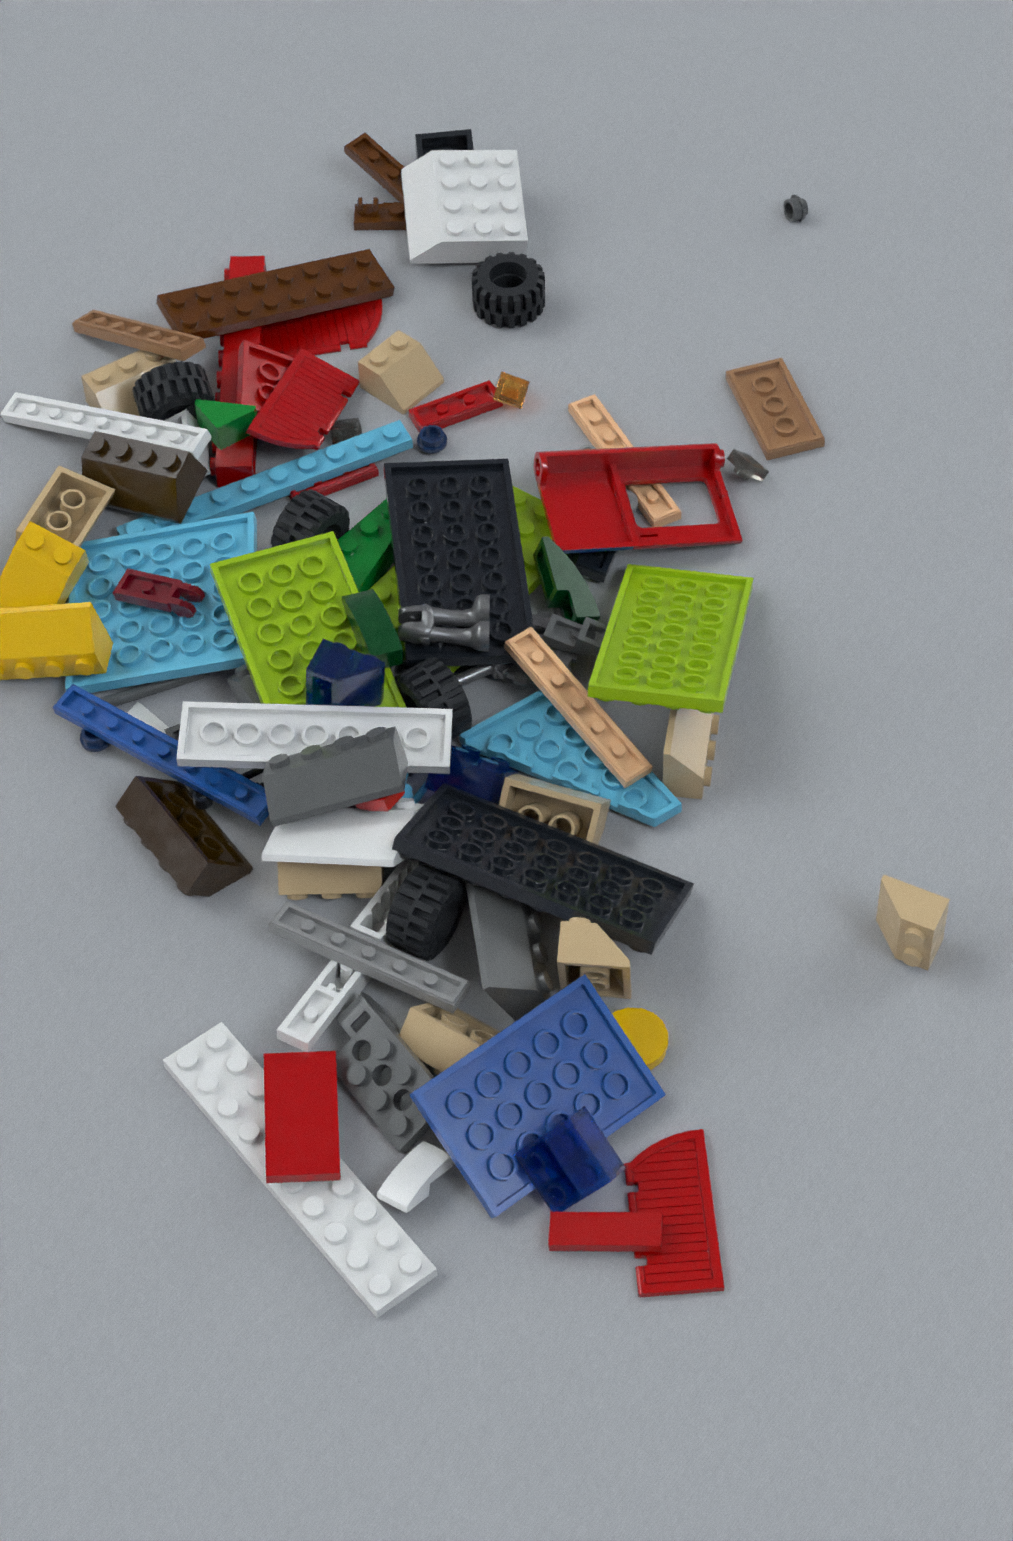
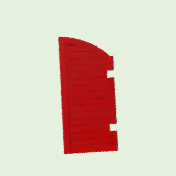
[263,299,383,358]
[246,348,360,450]
[624,1129,725,1297]

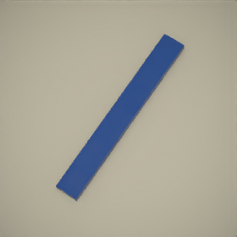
[52,684,269,826]

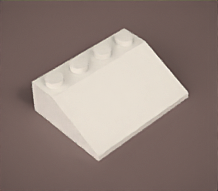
[262,798,424,867]

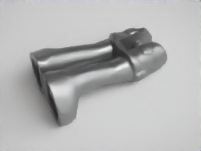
[397,594,490,652]

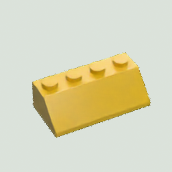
[0,602,113,680]

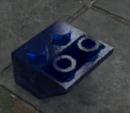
[306,639,385,707]
[424,744,519,805]
[513,1106,626,1212]

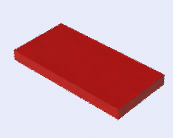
[264,1050,341,1184]

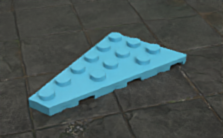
[459,690,682,827]

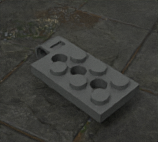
[336,992,434,1154]

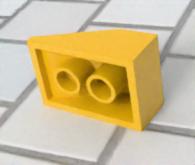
[0,521,89,608]

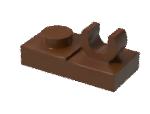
[354,197,407,230]

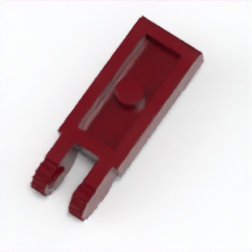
[113,568,206,618]

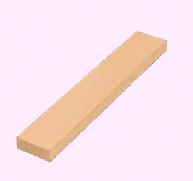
[568,394,681,527]
[504,627,653,788]

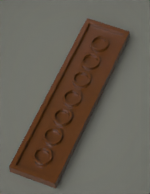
[156,249,395,339]

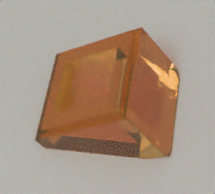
[493,372,530,409]

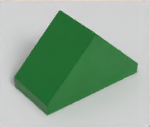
[195,399,257,450]

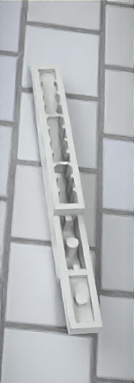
[277,858,436,1052]

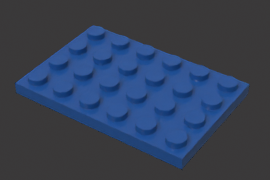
[409,974,666,1219]

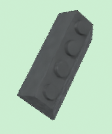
[262,726,408,827]
[465,879,554,1021]

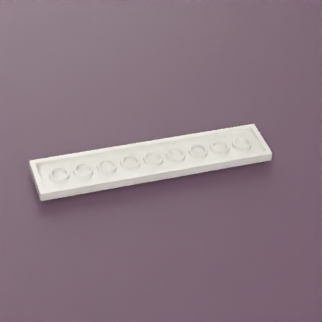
[163,1022,438,1318]

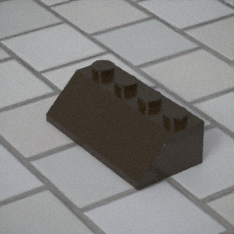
[81,431,208,524]
[115,776,253,897]

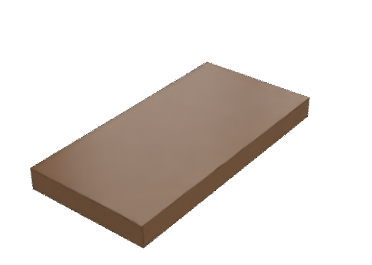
[725,358,825,460]

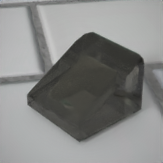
[330,418,362,445]

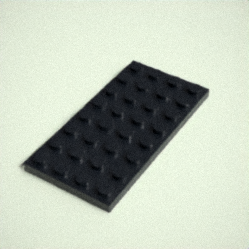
[383,458,534,668]
[392,783,694,955]

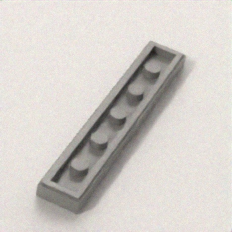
[269,901,471,1013]

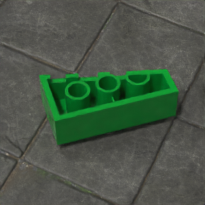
[337,498,394,592]

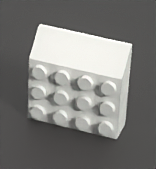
[401,150,528,264]

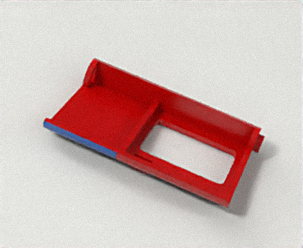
[534,443,743,554]

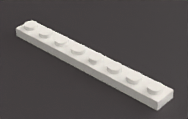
[0,392,212,460]

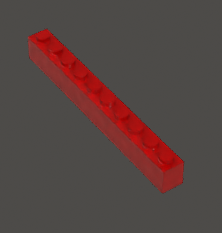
[210,255,267,488]

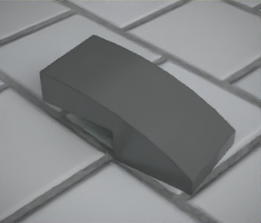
[542,614,607,655]

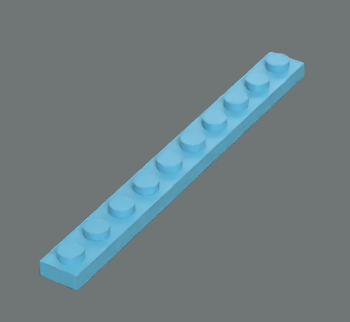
[116,420,413,535]

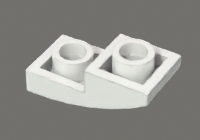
[377,1141,452,1213]

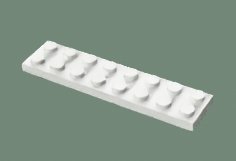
[177,701,453,774]

